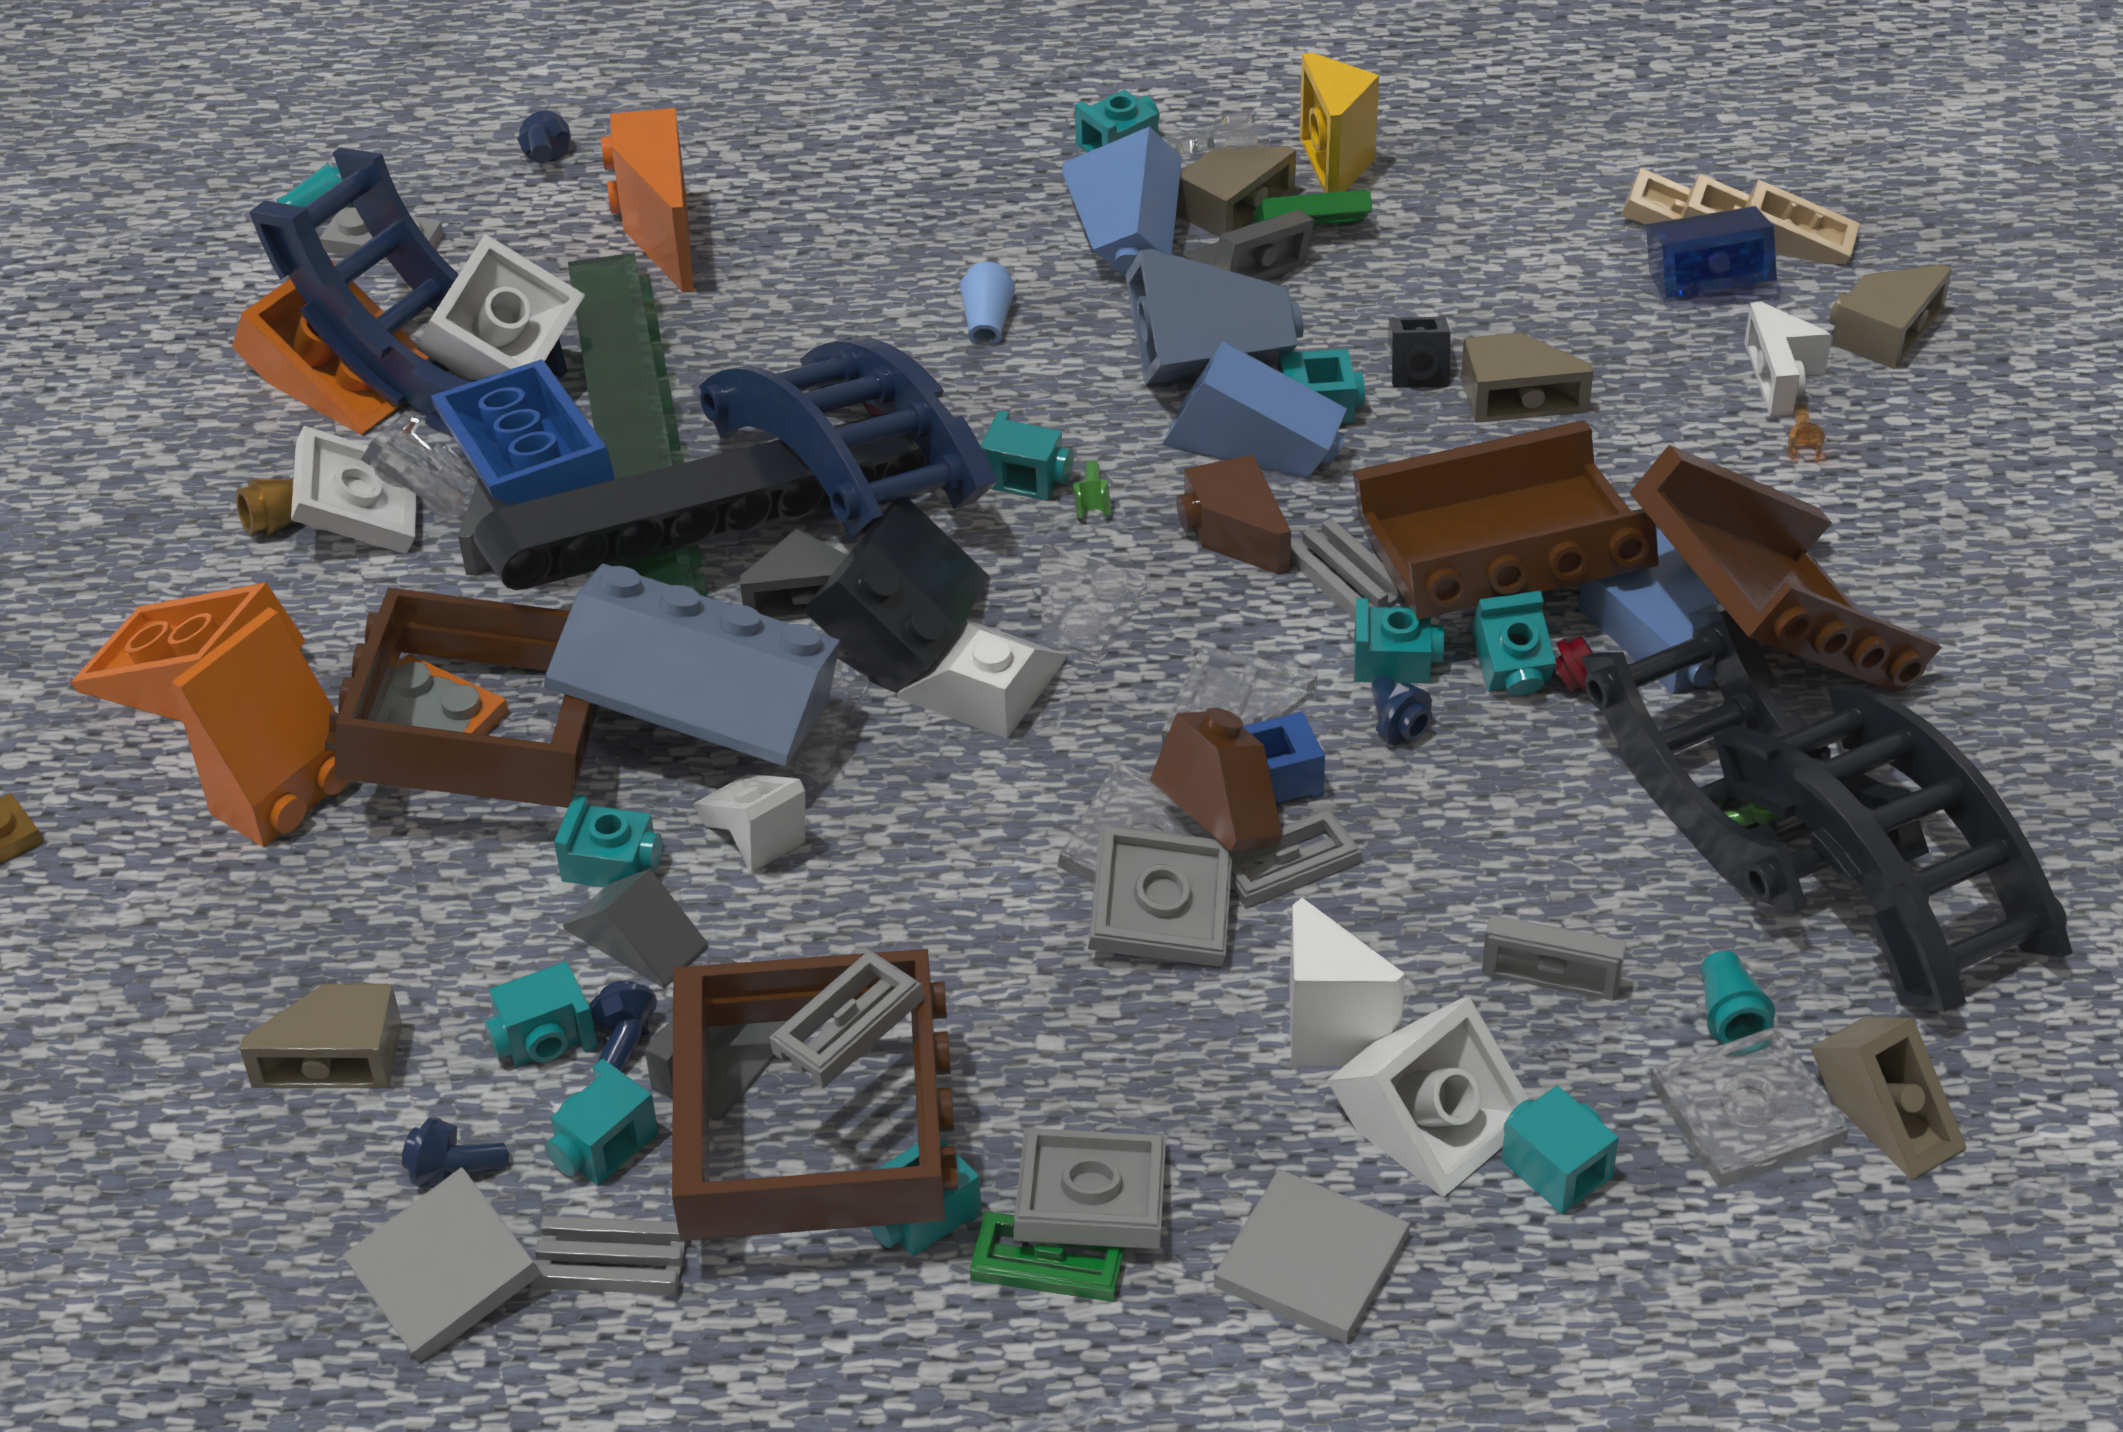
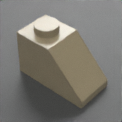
[1176,146,1296,237]
[1829,264,1952,369]
[1461,332,1594,423]
[240,982,402,1088]
[1810,1017,1967,1179]

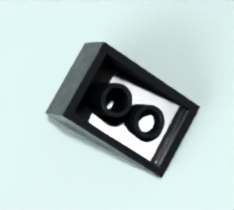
[802,497,990,693]

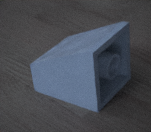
[1125,249,1304,385]

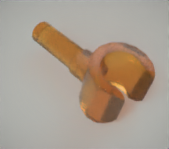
[1786,403,1825,462]

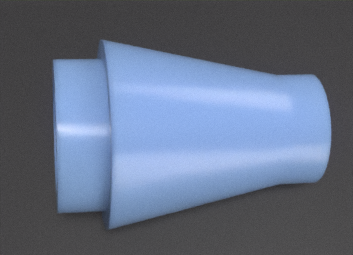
[960,262,1015,343]

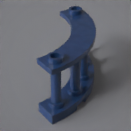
[249,147,568,436]
[699,338,998,540]

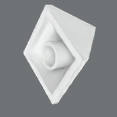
[1289,898,1405,1066]

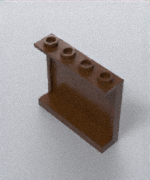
[1353,420,1659,620]
[1630,445,1942,692]

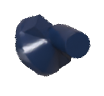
[517,111,571,163]
[1371,676,1432,746]
[589,980,657,1072]
[402,1117,508,1188]

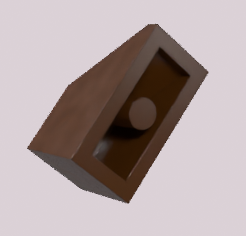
[1176,454,1291,575]
[1150,707,1282,852]

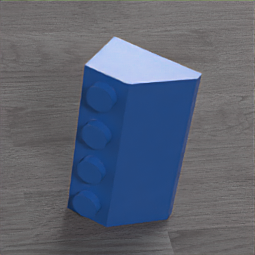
[431,359,616,505]

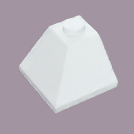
[416,234,585,380]
[897,619,1067,739]
[1327,997,1529,1197]

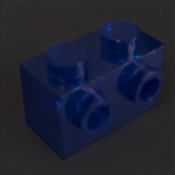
[1646,206,1777,298]

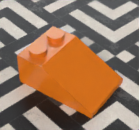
[601,108,694,292]
[232,260,429,435]
[70,582,306,722]
[171,607,350,848]

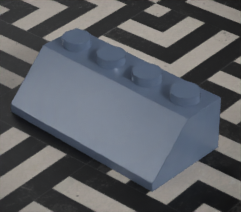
[544,563,840,767]

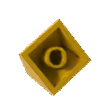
[1299,52,1379,193]

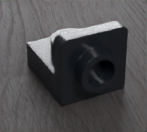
[1388,316,1451,388]

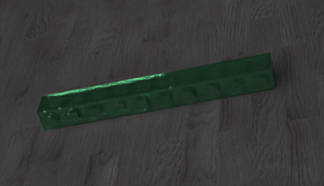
[568,252,708,597]

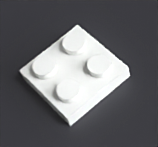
[291,426,417,554]

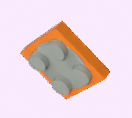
[376,654,509,791]

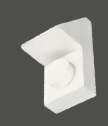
[1744,302,1831,417]
[693,774,805,872]

